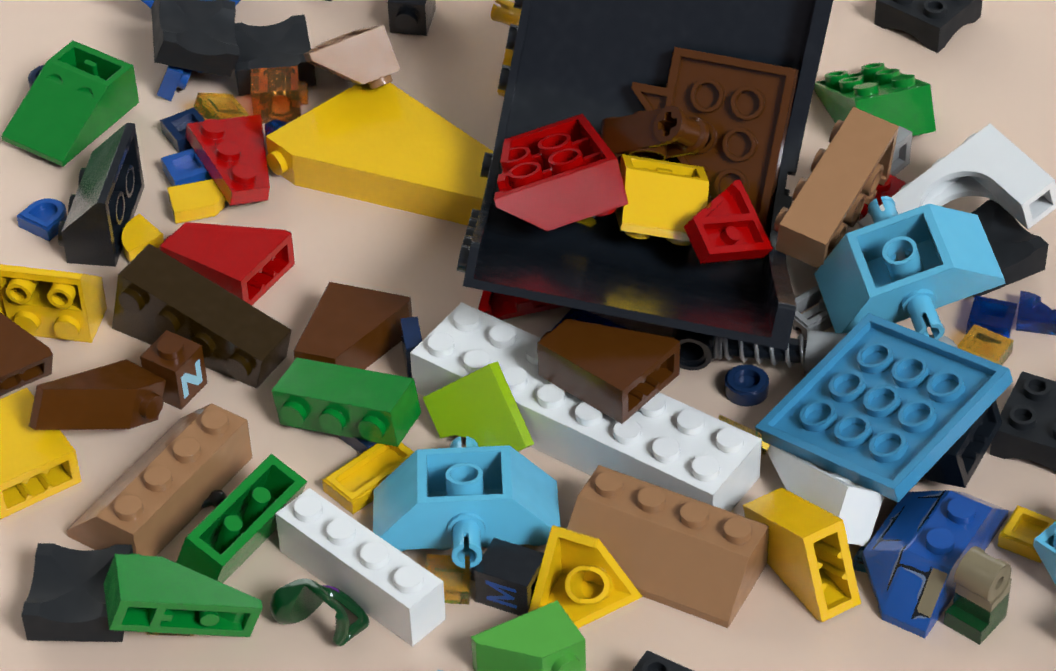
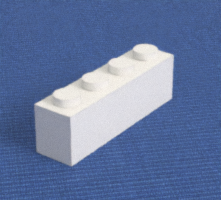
[275,488,446,647]

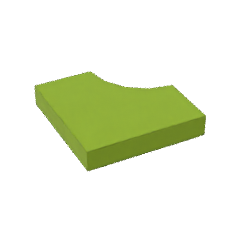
[422,361,534,452]

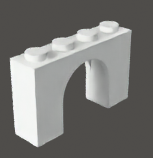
[859,124,1056,229]

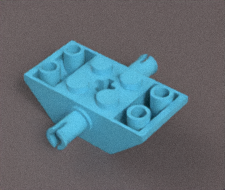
[814,196,1006,340]
[373,436,560,568]

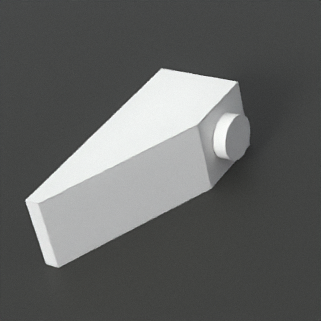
[768,445,884,547]

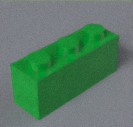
[271,357,421,447]
[176,453,307,583]

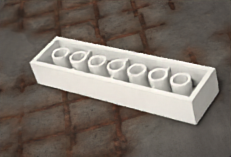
[410,302,762,512]

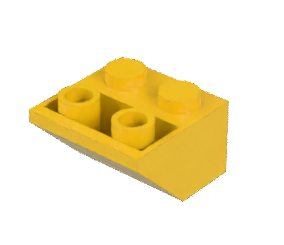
[615,154,709,246]
[0,264,107,343]

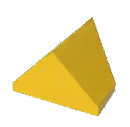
[528,525,643,628]

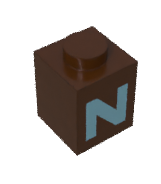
[140,330,207,410]

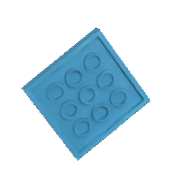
[755,313,1013,502]

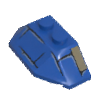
[862,490,1009,638]

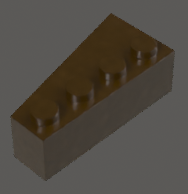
[112,244,291,388]

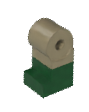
[943,546,1012,645]

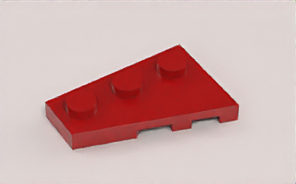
[185,114,270,206]

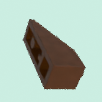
[29,359,166,430]

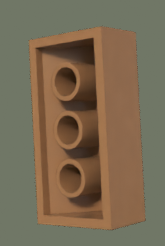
[67,403,253,556]
[567,465,769,628]

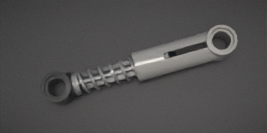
[672,328,958,374]

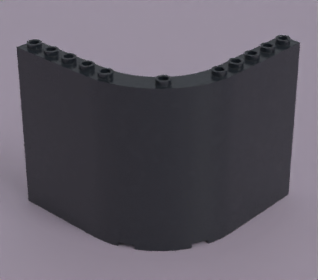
[457,0,833,350]

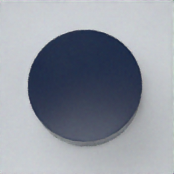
[724,365,769,407]

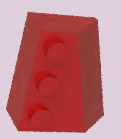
[494,113,628,231]

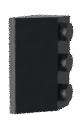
[58,123,145,267]

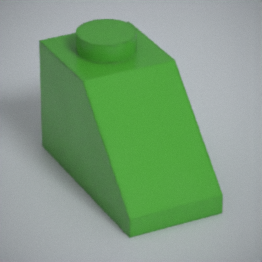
[471,601,586,671]

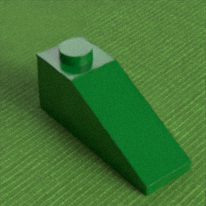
[104,554,263,637]

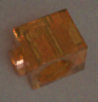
[251,66,309,124]

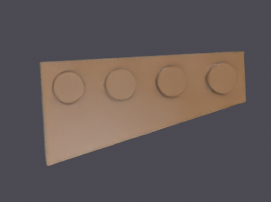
[773,107,899,268]

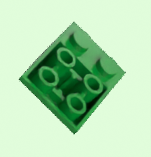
[1,40,139,167]
[814,63,936,136]

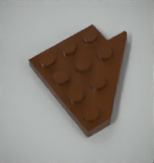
[631,47,799,234]

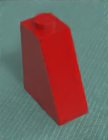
[160,222,295,305]

